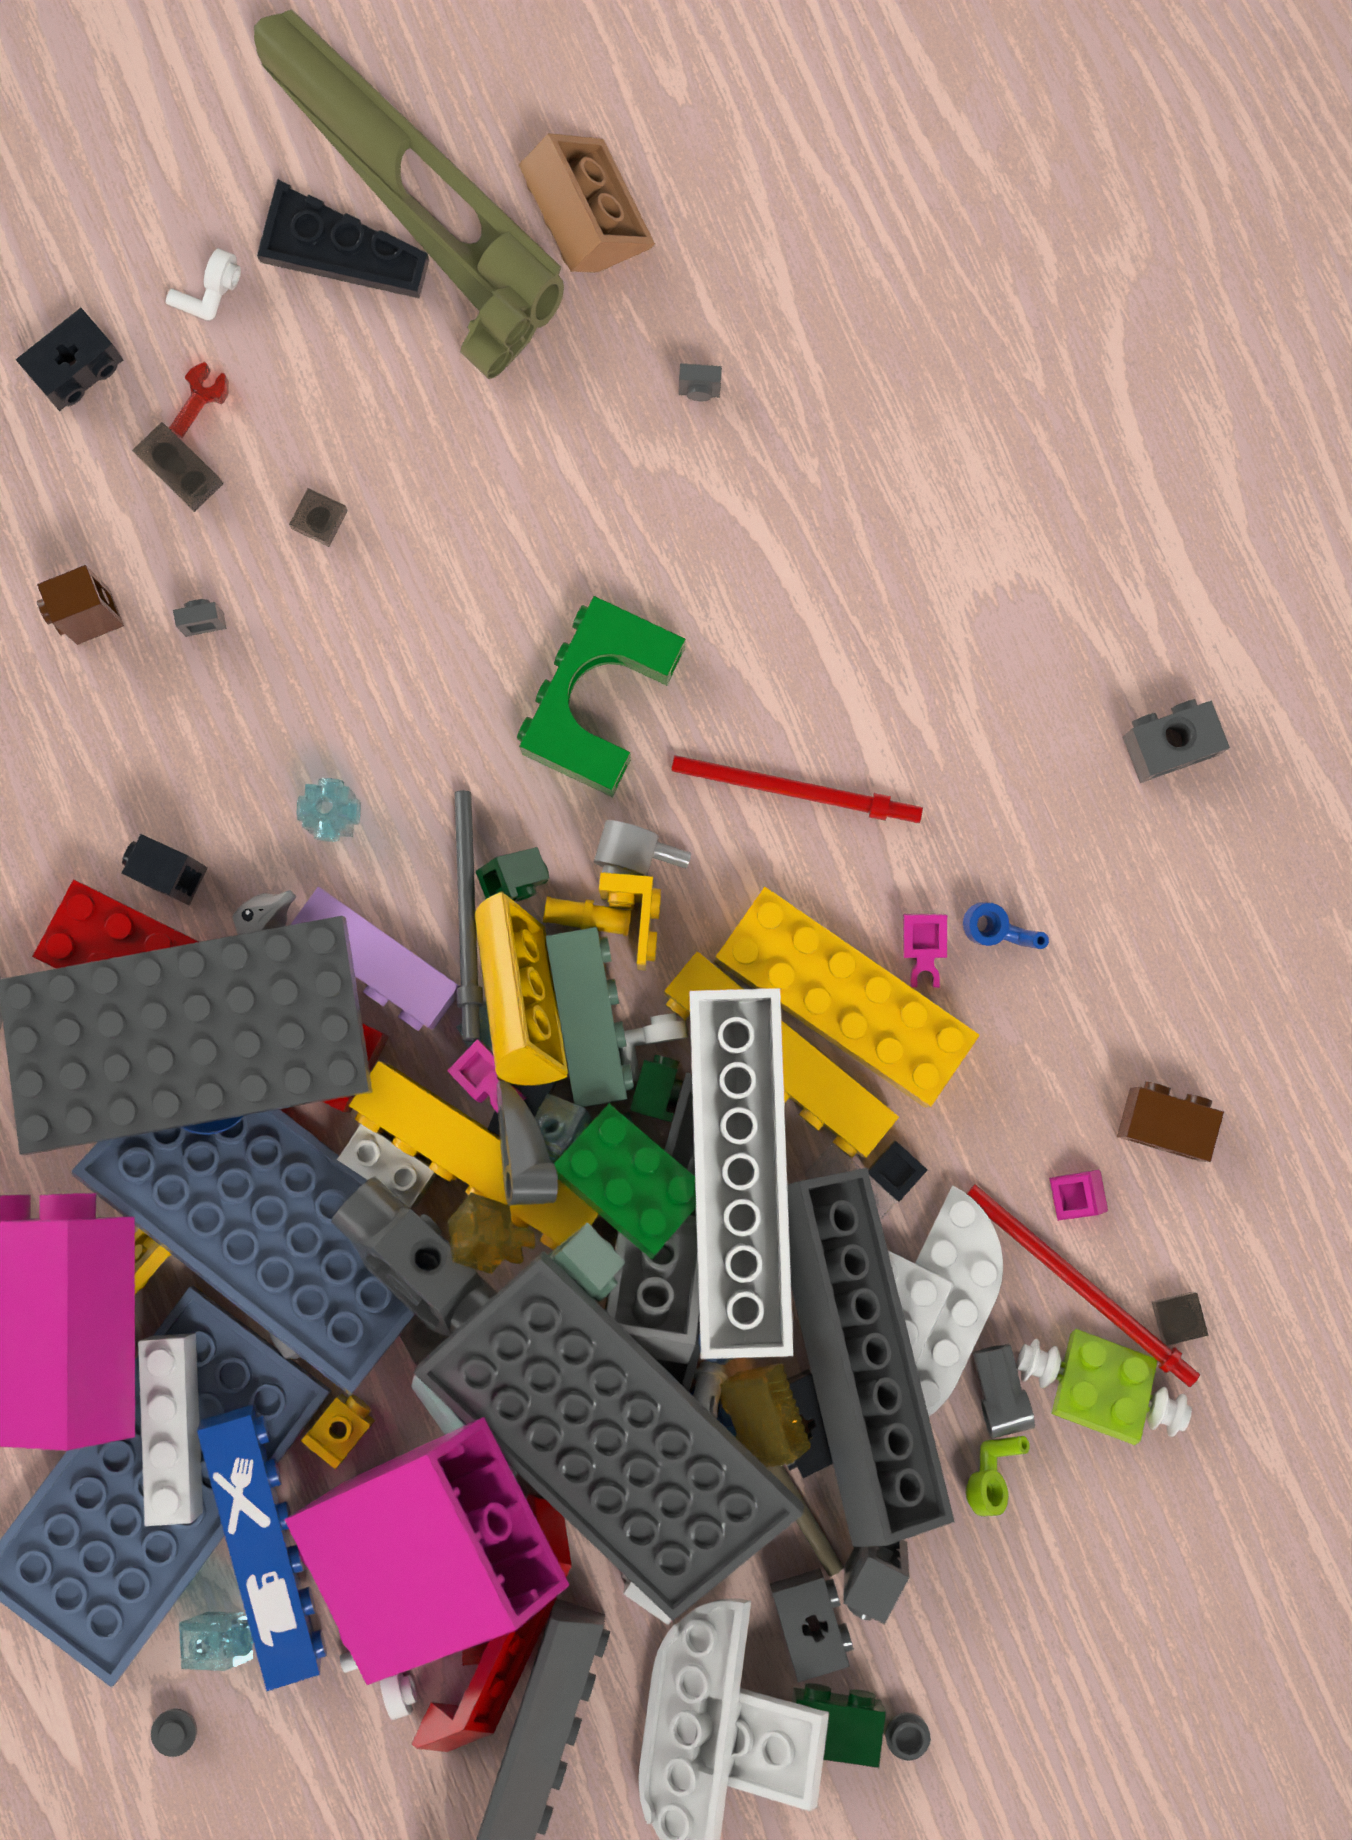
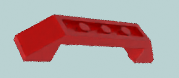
[411,1493,572,1752]

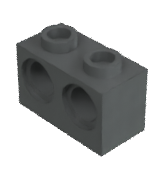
[843,1540,910,1625]

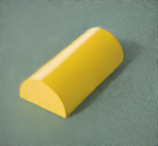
[475,892,568,1085]

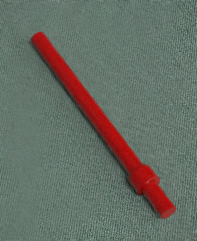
[671,755,923,824]

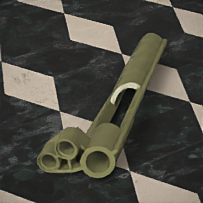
[254,10,564,379]

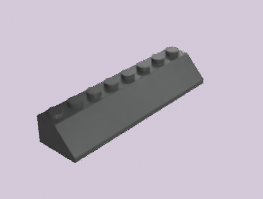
[787,1168,955,1547]
[476,1598,610,1840]

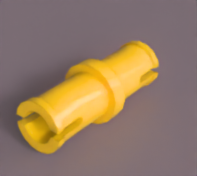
[543,896,631,936]

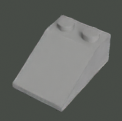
[605,1215,699,1364]

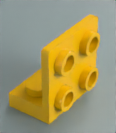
[599,872,661,971]

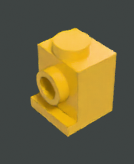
[301,1393,375,1469]

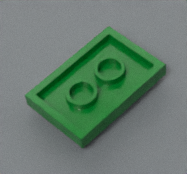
[554,1104,696,1260]

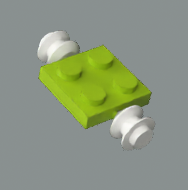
[1016,1329,1192,1445]

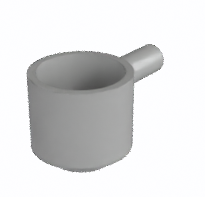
[594,820,691,876]

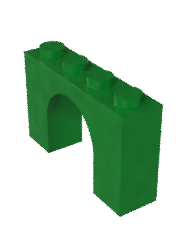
[517,596,686,797]

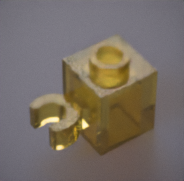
[448,1193,536,1274]

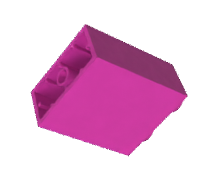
[0,1193,135,1451]
[285,1417,569,1685]

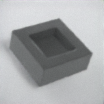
[679,363,722,401]
[173,599,227,637]

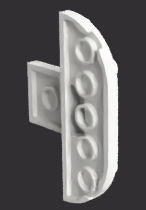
[888,1185,1003,1416]
[639,1598,829,1840]

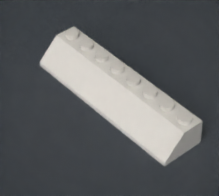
[690,988,793,1359]

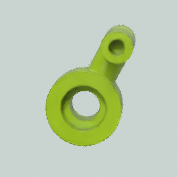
[966,1436,1030,1517]

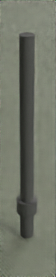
[454,790,483,1042]

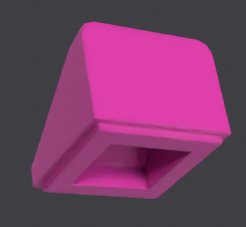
[1049,1169,1108,1221]

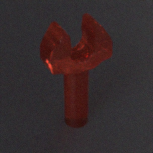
[168,362,229,439]

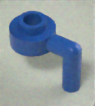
[963,902,1049,949]

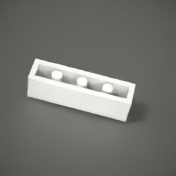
[138,1333,203,1526]

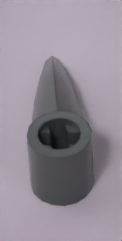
[497,1080,558,1206]

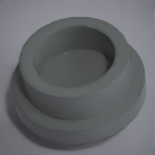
[151,1709,197,1757]
[885,1712,931,1761]

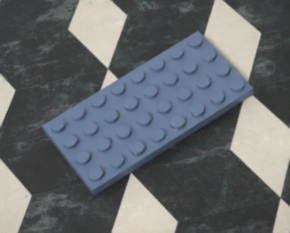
[71,1109,454,1396]
[0,1286,332,1688]

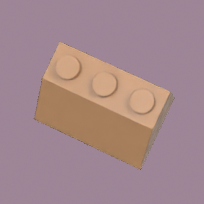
[519,133,655,273]

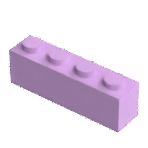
[290,886,460,1031]

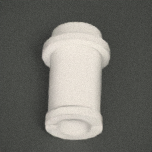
[693,1361,728,1419]

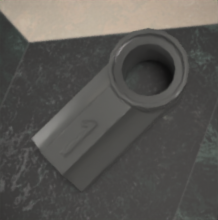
[973,1344,1035,1439]

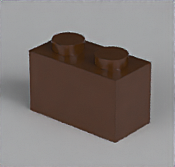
[37,565,124,645]
[1117,1081,1224,1162]

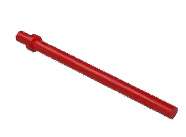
[966,1184,1200,1387]

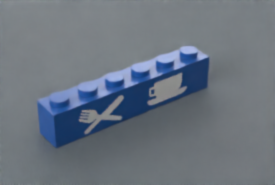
[197,1405,327,1691]

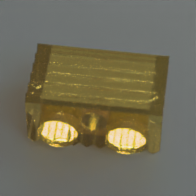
[719,1364,811,1468]

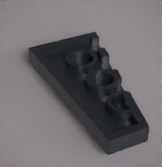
[257,179,429,299]

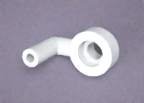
[166,248,241,321]
[619,1013,688,1082]
[340,1652,417,1720]

